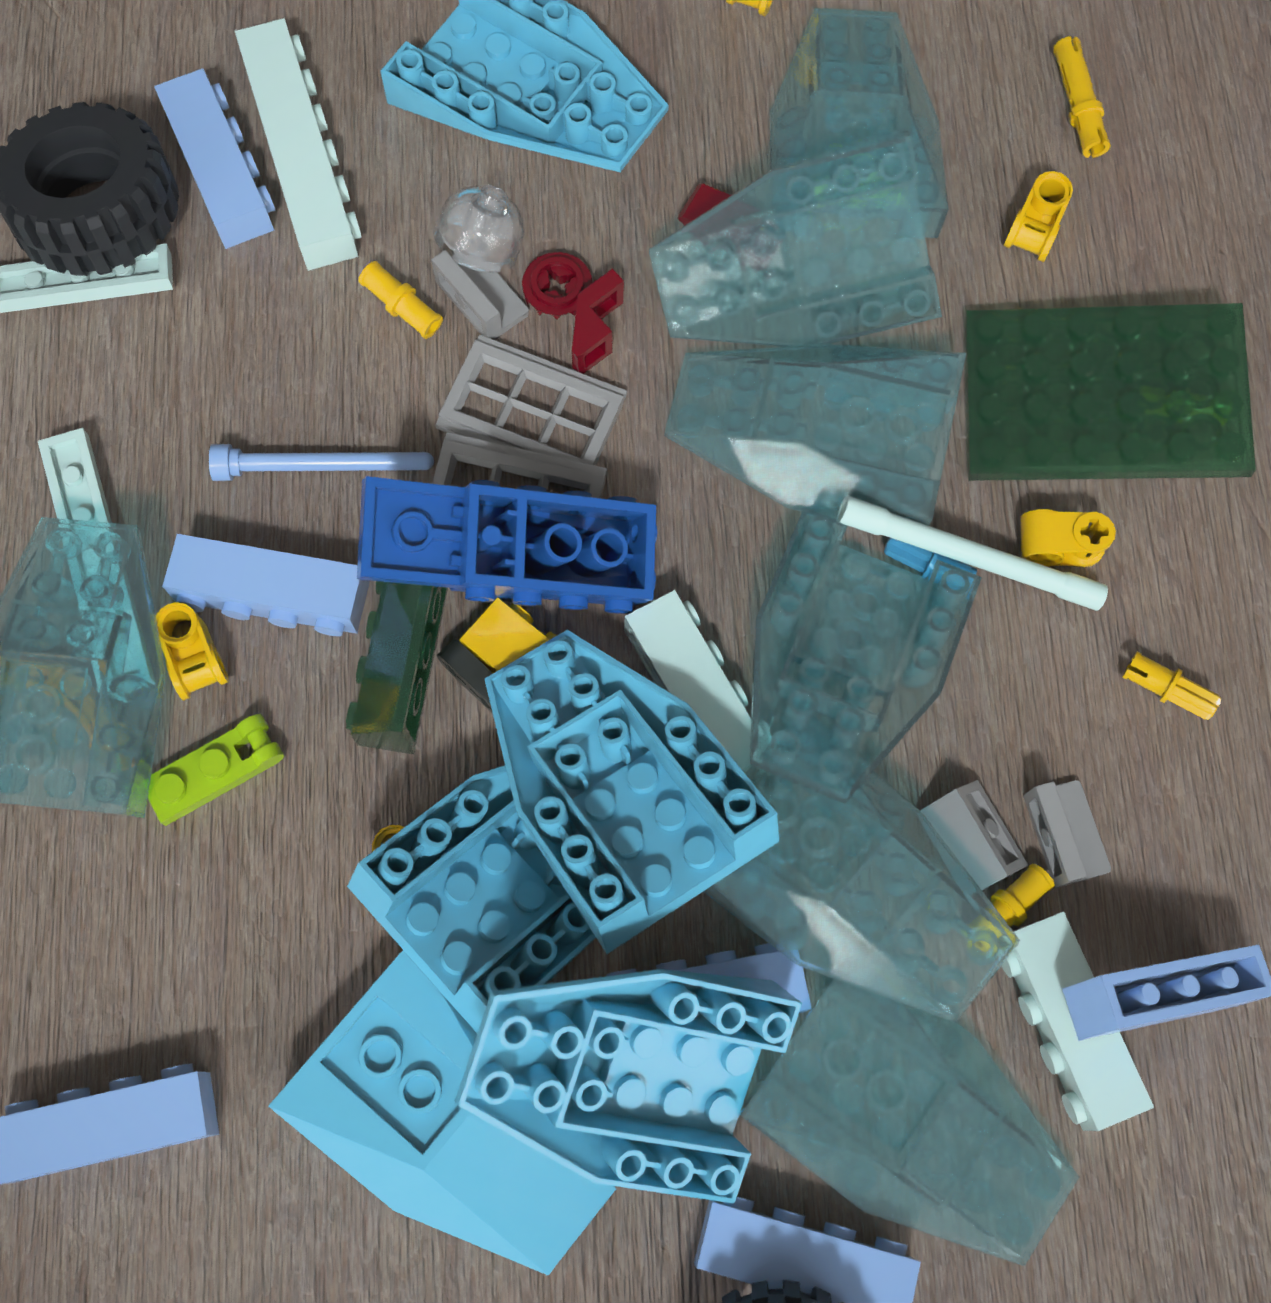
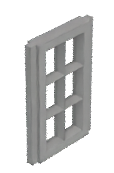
[435,335,627,466]
[432,432,607,498]

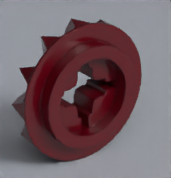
[522,252,592,320]

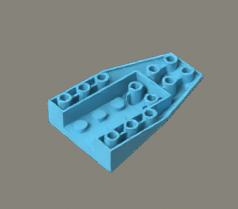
[380,0,669,172]
[484,630,779,954]
[347,765,596,1033]
[269,950,616,1275]
[455,969,802,1203]

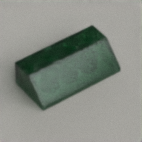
[346,581,448,755]

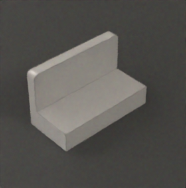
[431,250,529,340]
[914,780,1028,900]
[1023,780,1111,888]

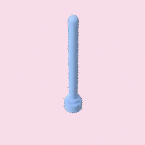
[209,444,434,481]

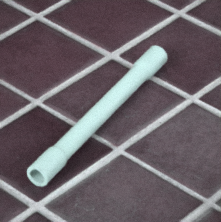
[837,495,1108,611]

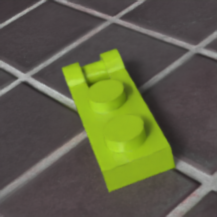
[139,714,284,826]

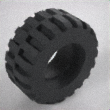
[0,102,179,276]

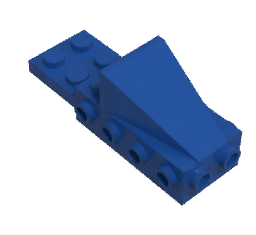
[357,476,657,614]

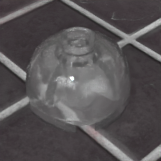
[433,185,525,273]

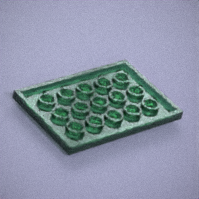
[965,303,1256,481]

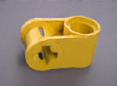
[1003,171,1073,262]
[1020,509,1116,567]
[154,602,229,701]

